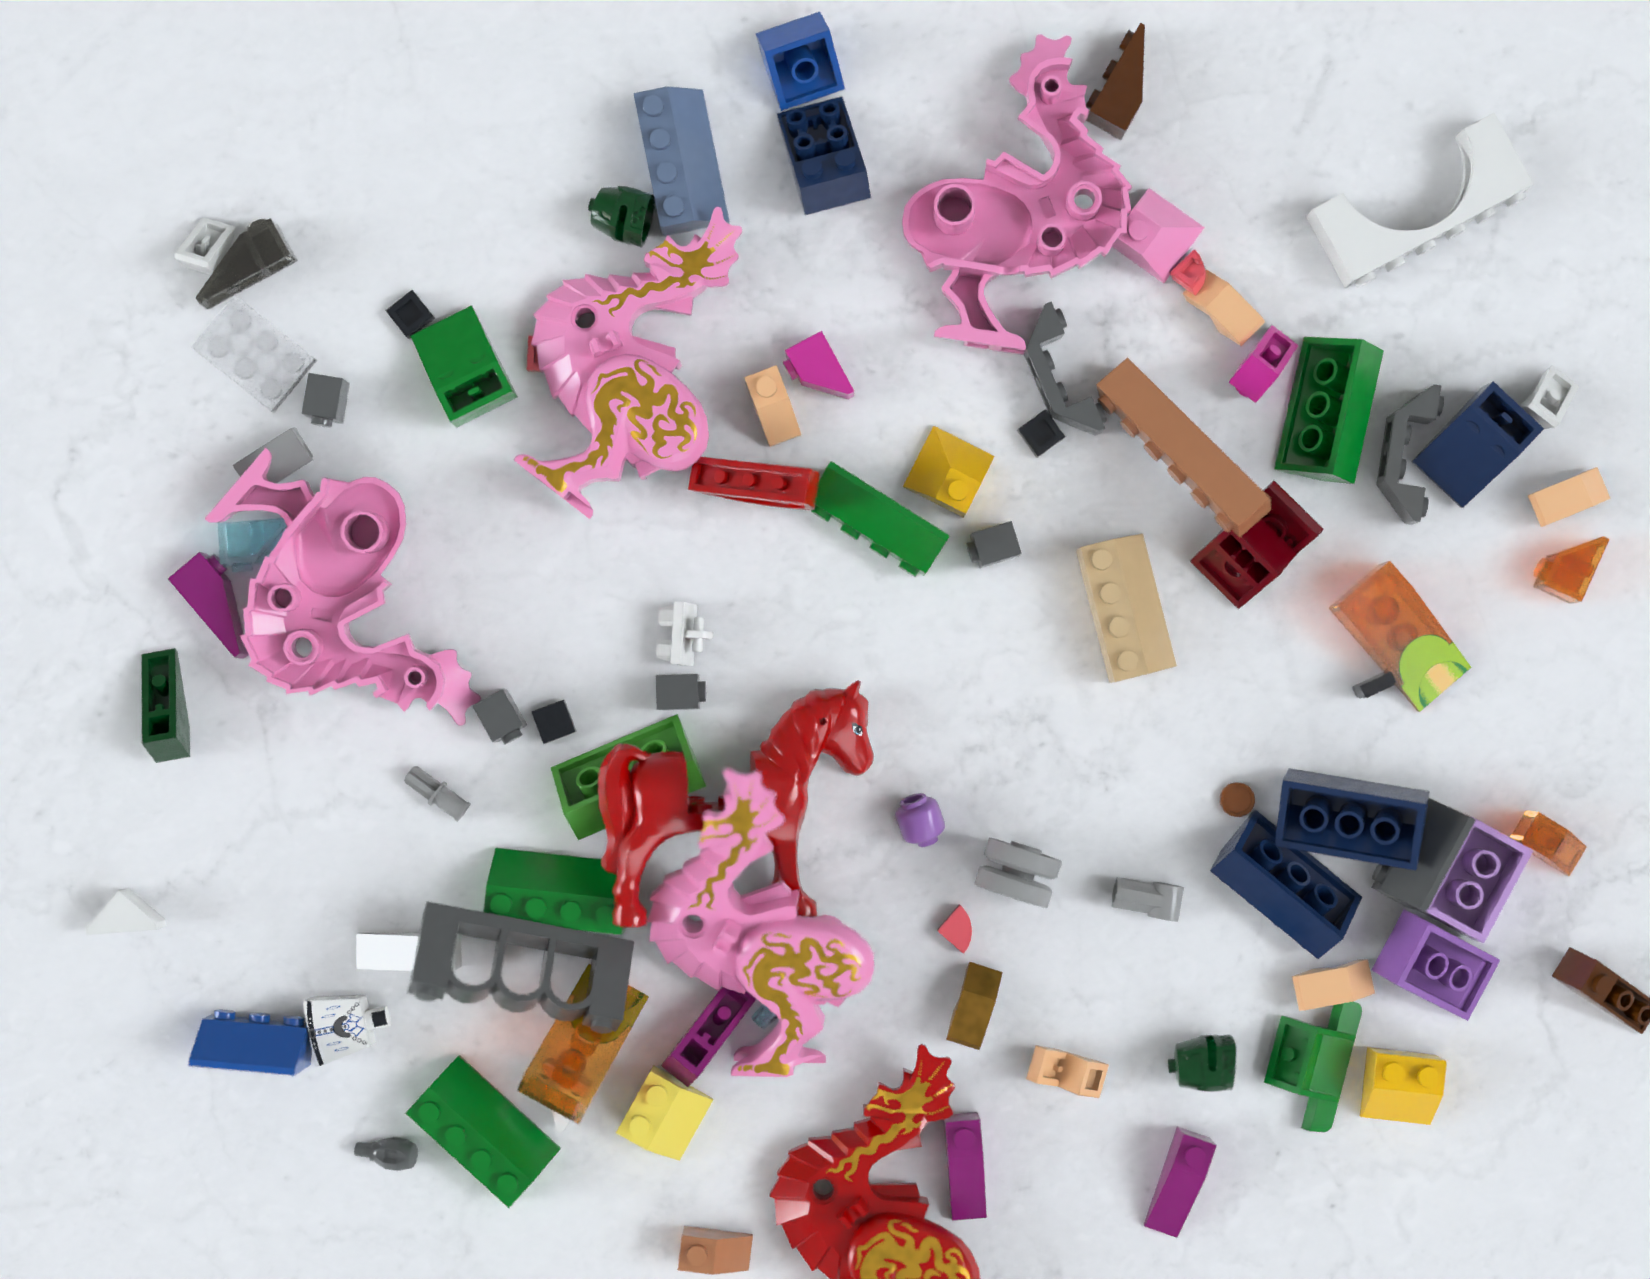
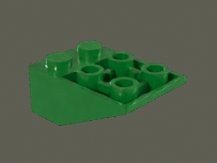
[411,305,518,427]

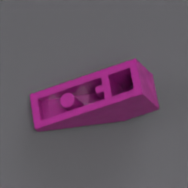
[168,552,249,659]
[661,987,756,1087]
[944,1112,987,1221]
[1144,1126,1217,1238]

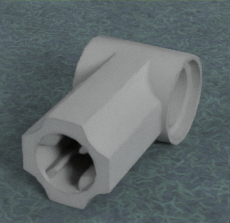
[1111,877,1184,922]

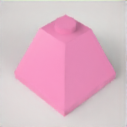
[1112,188,1204,283]

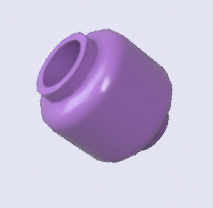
[895,793,945,847]

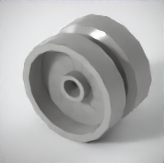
[974,837,1062,908]

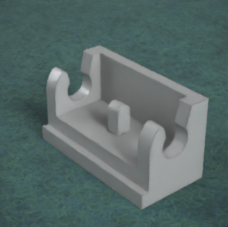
[232,428,313,483]

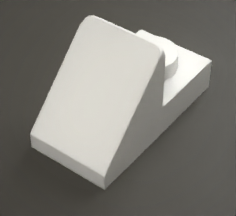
[1520,366,1579,429]

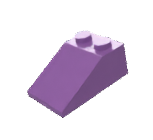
[1371,909,1500,1021]

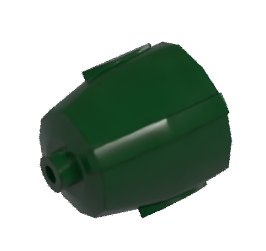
[588,186,655,248]
[1168,1035,1236,1092]

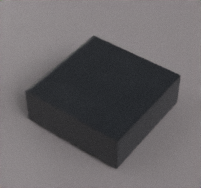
[386,290,435,339]
[1017,409,1066,458]
[1352,671,1396,698]
[531,700,577,744]

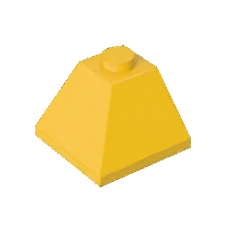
[903,426,995,518]

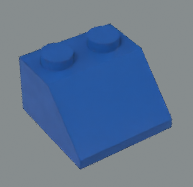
[756,12,845,111]

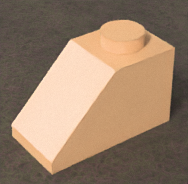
[744,365,801,447]

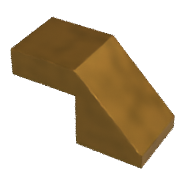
[946,962,1003,1050]

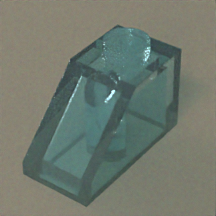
[217,518,287,573]

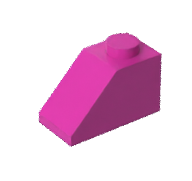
[1229,325,1299,403]
[783,331,854,399]

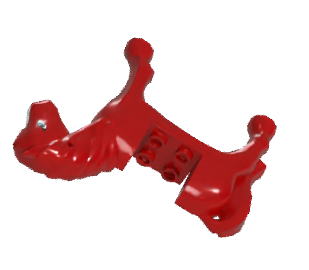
[598,680,874,927]

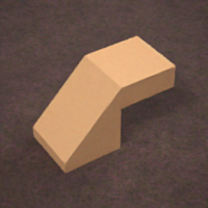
[1182,269,1265,346]
[1528,467,1610,527]
[1292,959,1375,1011]
[1026,1046,1109,1098]

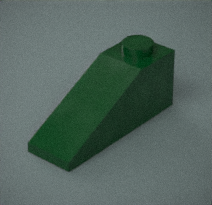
[141,648,190,763]

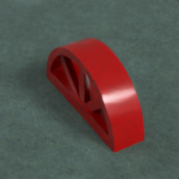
[688,457,820,510]

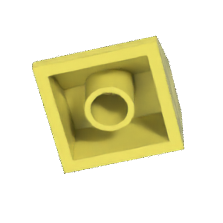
[616,1065,713,1161]

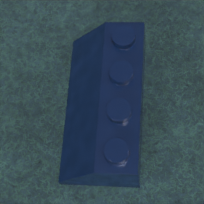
[1275,768,1430,870]
[1210,809,1362,959]

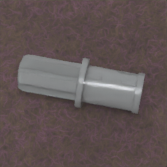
[404,766,471,822]

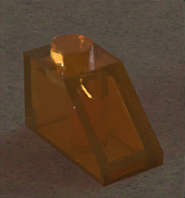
[1533,536,1610,604]
[1510,810,1587,876]

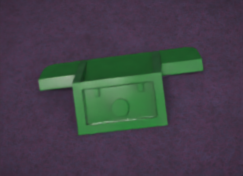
[1264,1001,1362,1133]

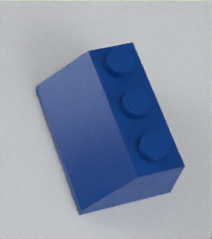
[188,1010,312,1076]

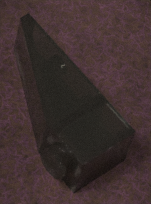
[195,218,298,310]

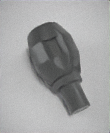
[354,1137,418,1171]

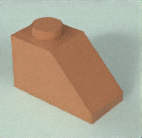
[678,1226,753,1275]

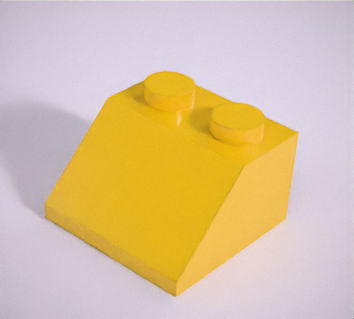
[1360,1047,1447,1125]

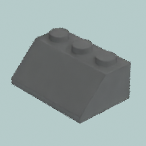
[1371,798,1476,913]

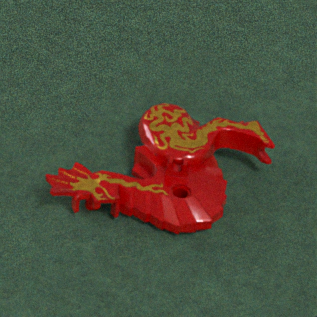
[769,1044,980,1279]

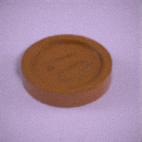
[1219,782,1255,817]

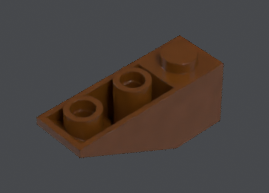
[1086,22,1145,140]
[1552,947,1650,1034]

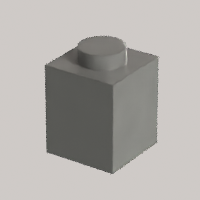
[302,373,350,428]
[966,521,1022,568]
[656,674,706,710]
[473,689,527,745]

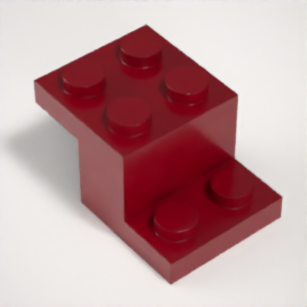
[1190,480,1324,609]

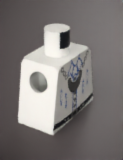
[303,995,391,1067]

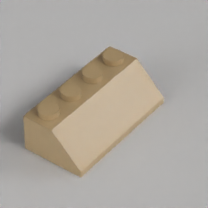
[1076,533,1177,683]

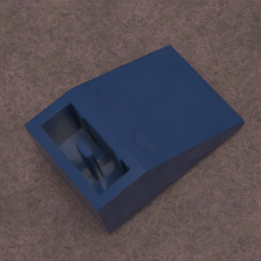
[777,96,871,215]
[1411,381,1544,508]

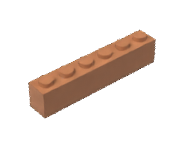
[1096,357,1271,538]

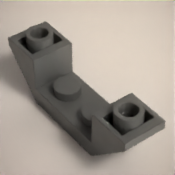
[1024,301,1107,435]
[1376,384,1444,525]

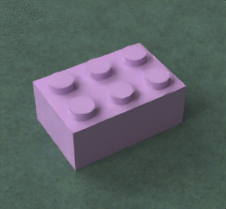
[1423,816,1534,943]

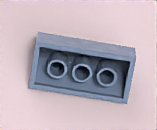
[633,86,730,236]

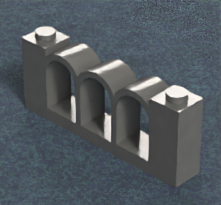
[407,901,634,1033]

